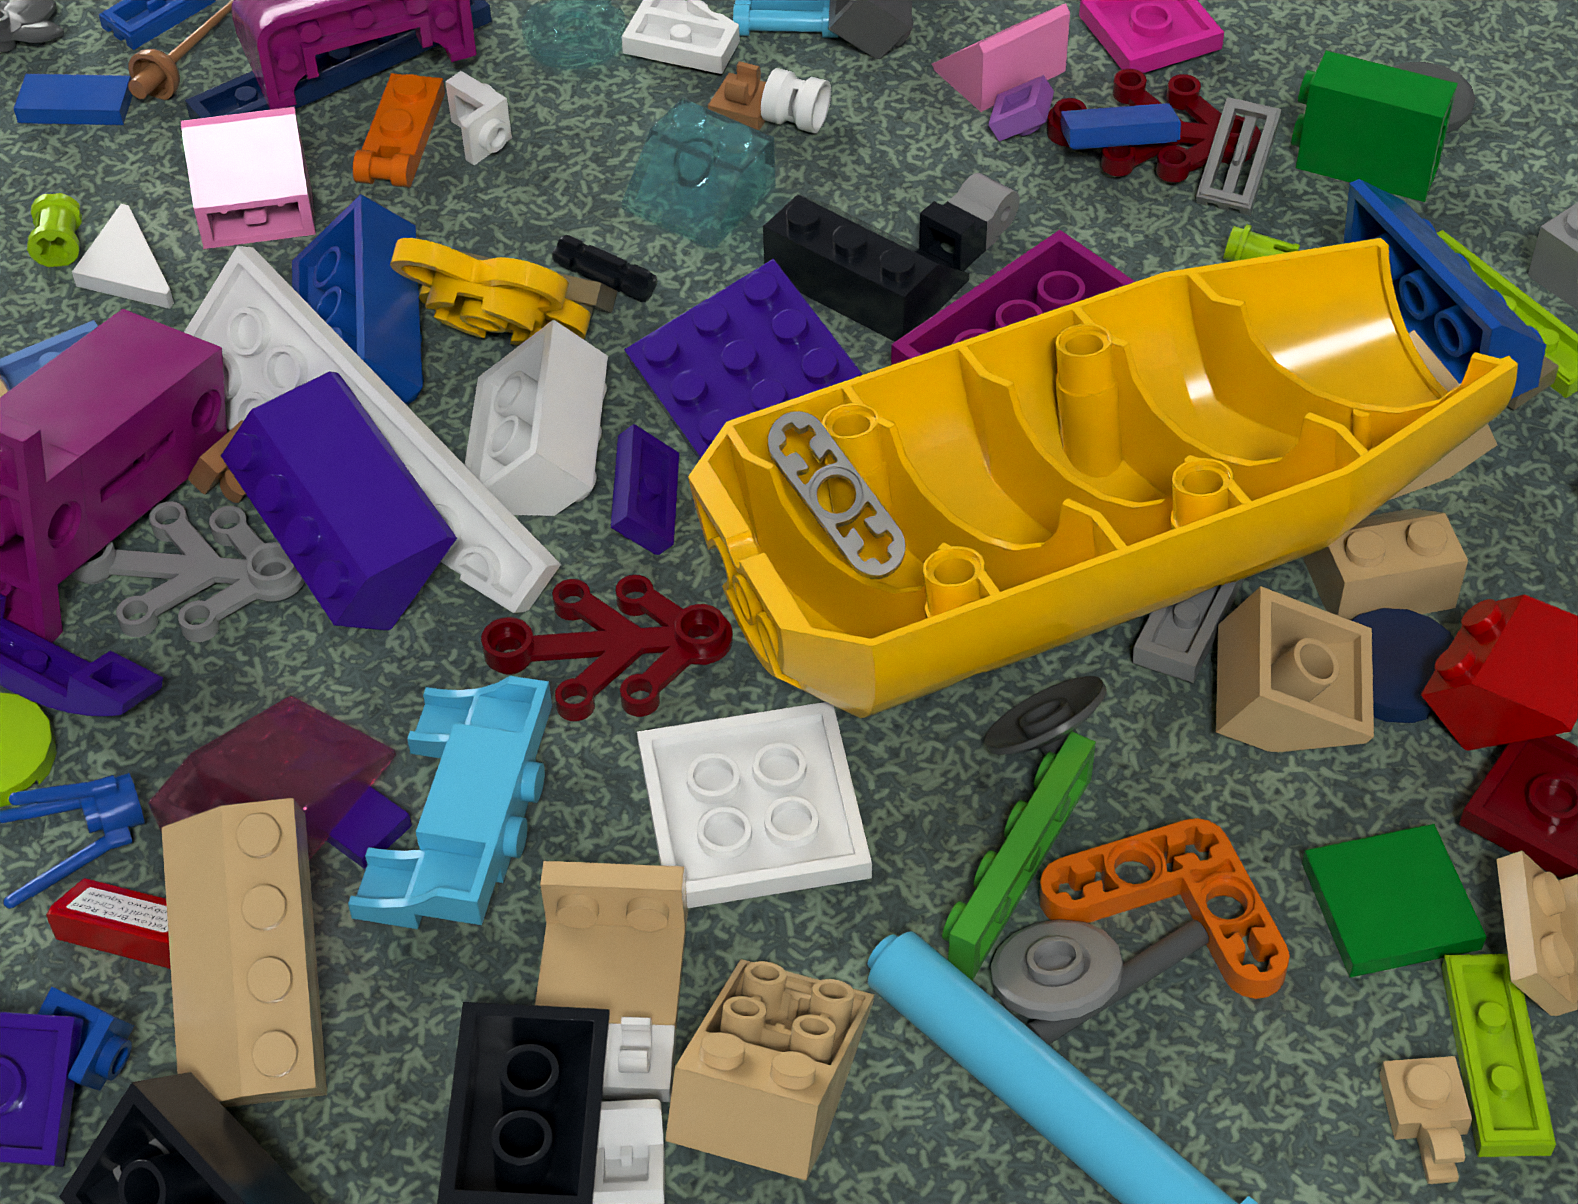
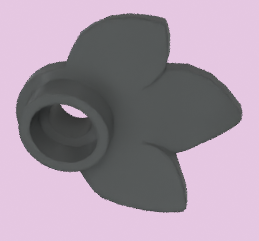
[0,0,64,52]

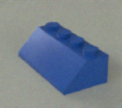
[1344,179,1546,399]
[292,194,424,405]

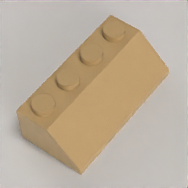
[162,798,327,1107]

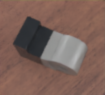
[919,173,1020,271]

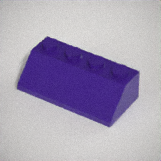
[221,371,457,631]

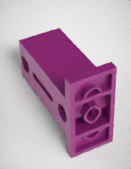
[0,309,227,643]

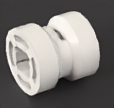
[761,68,831,134]

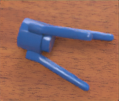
[0,773,145,909]

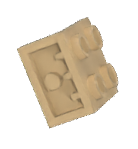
[1497,851,1578,1016]
[535,861,688,1030]

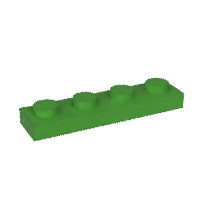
[942,732,1096,981]

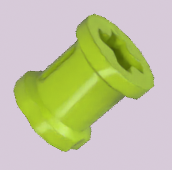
[27,193,82,267]

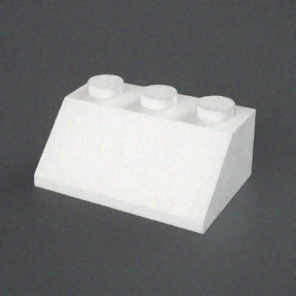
[465,319,608,516]

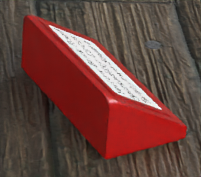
[46,878,171,969]

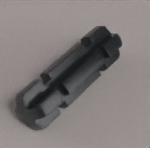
[552,235,658,302]

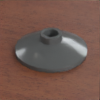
[984,676,1107,755]

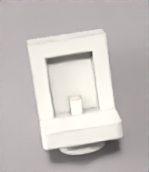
[445,71,512,165]
[593,1099,665,1204]

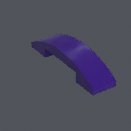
[0,594,163,716]

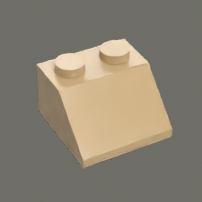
[1303,508,1468,620]
[1216,586,1374,752]

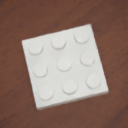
[637,702,872,908]

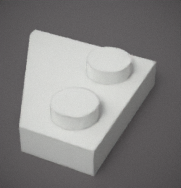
[622,0,740,74]

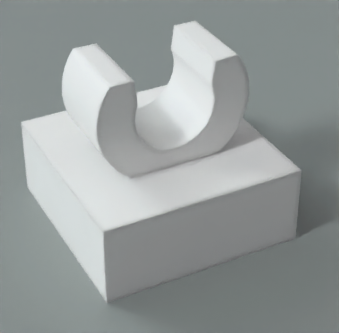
[602,1017,676,1102]

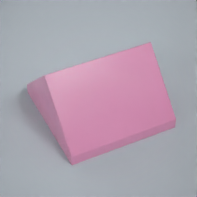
[932,3,1070,112]

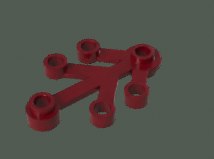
[1047,69,1261,182]
[481,575,733,721]

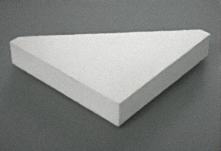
[72,204,174,309]

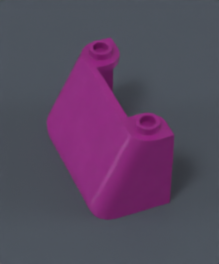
[232,0,477,110]

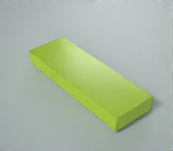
[1441,954,1556,1157]

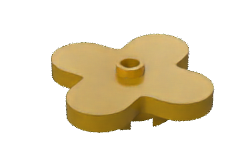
[390,238,591,345]

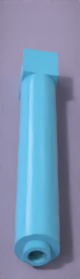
[867,931,1258,1204]

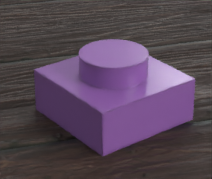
[988,75,1054,142]

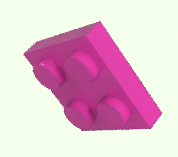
[1079,0,1224,73]

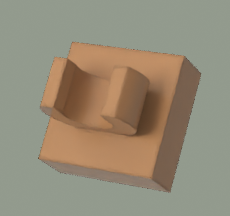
[708,61,766,133]
[188,420,246,503]

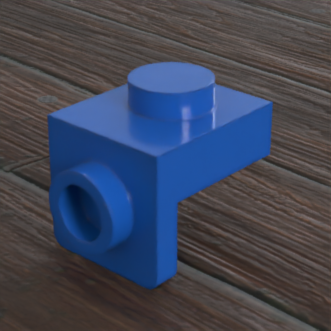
[38,987,134,1091]

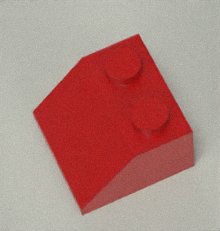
[1421,594,1578,751]

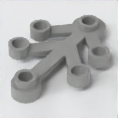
[70,501,305,642]

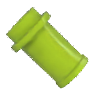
[1223,224,1300,261]

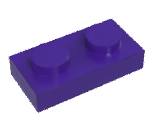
[610,424,679,555]

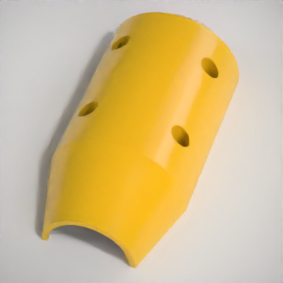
[688,238,1518,718]

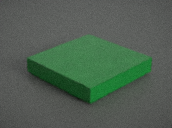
[1302,824,1486,978]

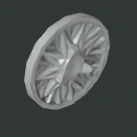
[990,919,1124,1021]

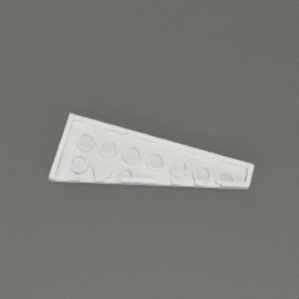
[184,246,561,613]

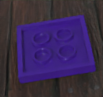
[624,259,862,460]

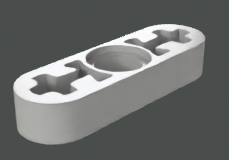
[768,411,905,579]

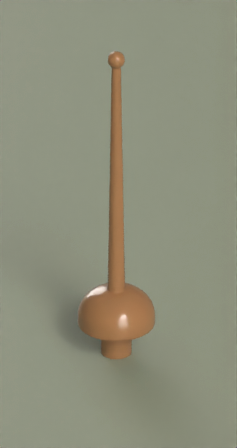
[128,0,234,100]

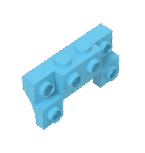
[348,676,552,929]

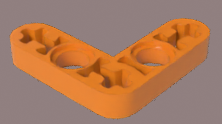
[1039,818,1290,999]

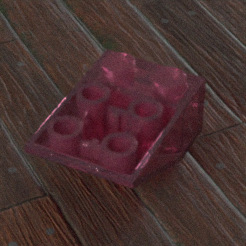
[148,695,396,860]

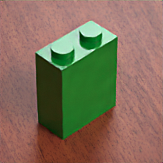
[1291,50,1458,202]

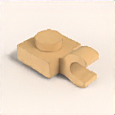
[1379,1056,1472,1184]

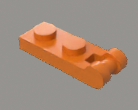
[353,73,445,188]

